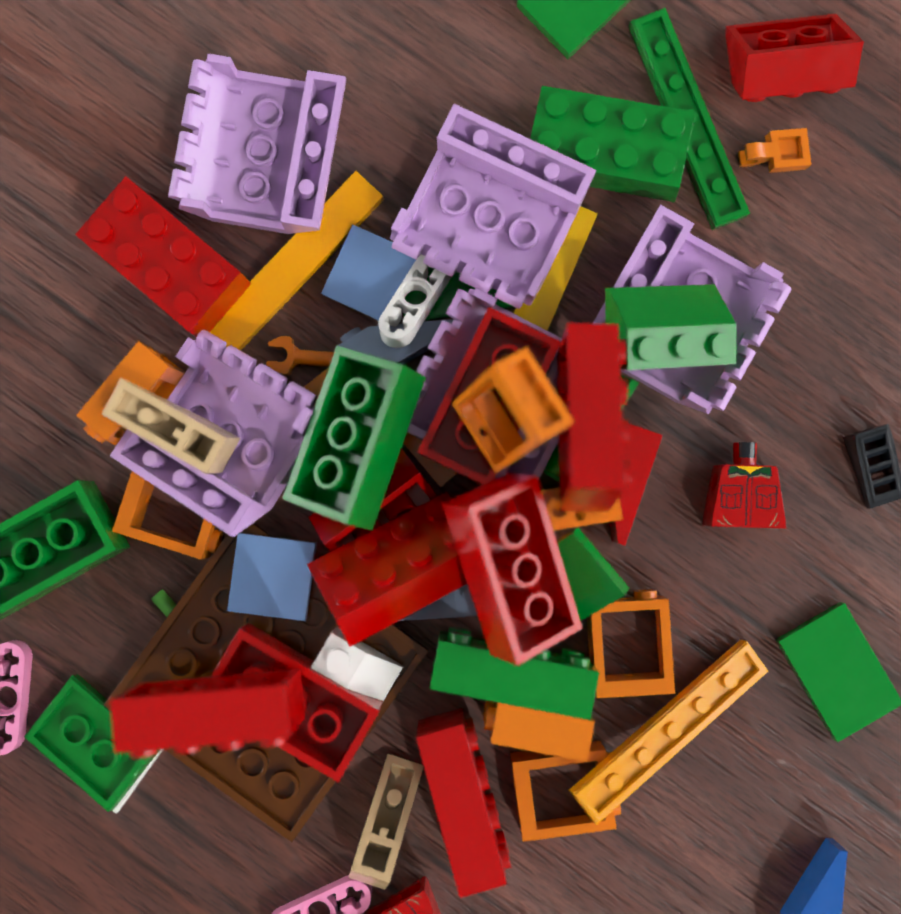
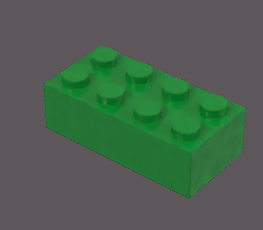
[530,85,696,202]
[282,346,426,530]
[0,480,130,620]
[430,626,599,720]

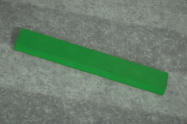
[629,8,750,230]

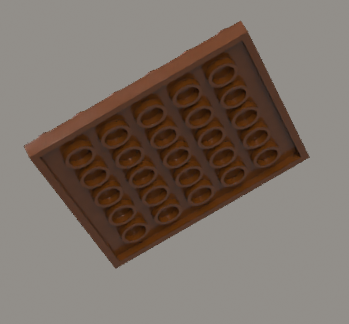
[104,522,429,842]

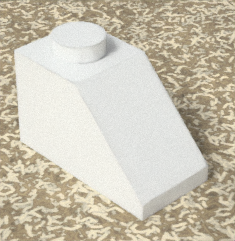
[311,627,403,701]

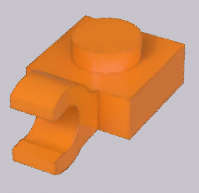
[738,128,811,173]

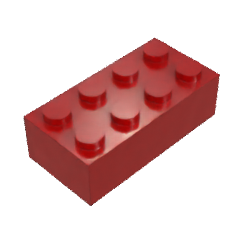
[75,176,251,337]
[417,307,561,485]
[557,323,631,512]
[442,473,582,666]
[307,492,467,647]
[211,623,383,783]
[110,669,305,758]
[416,708,512,898]

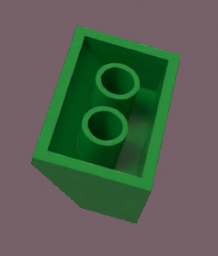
[605,284,736,370]

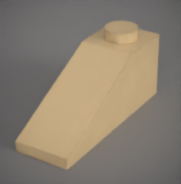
[102,378,241,474]
[348,754,424,890]

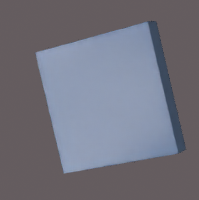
[321,225,416,321]
[227,533,317,621]

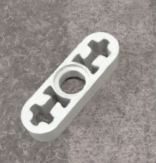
[378,254,451,348]

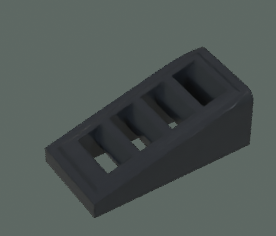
[843,424,901,509]

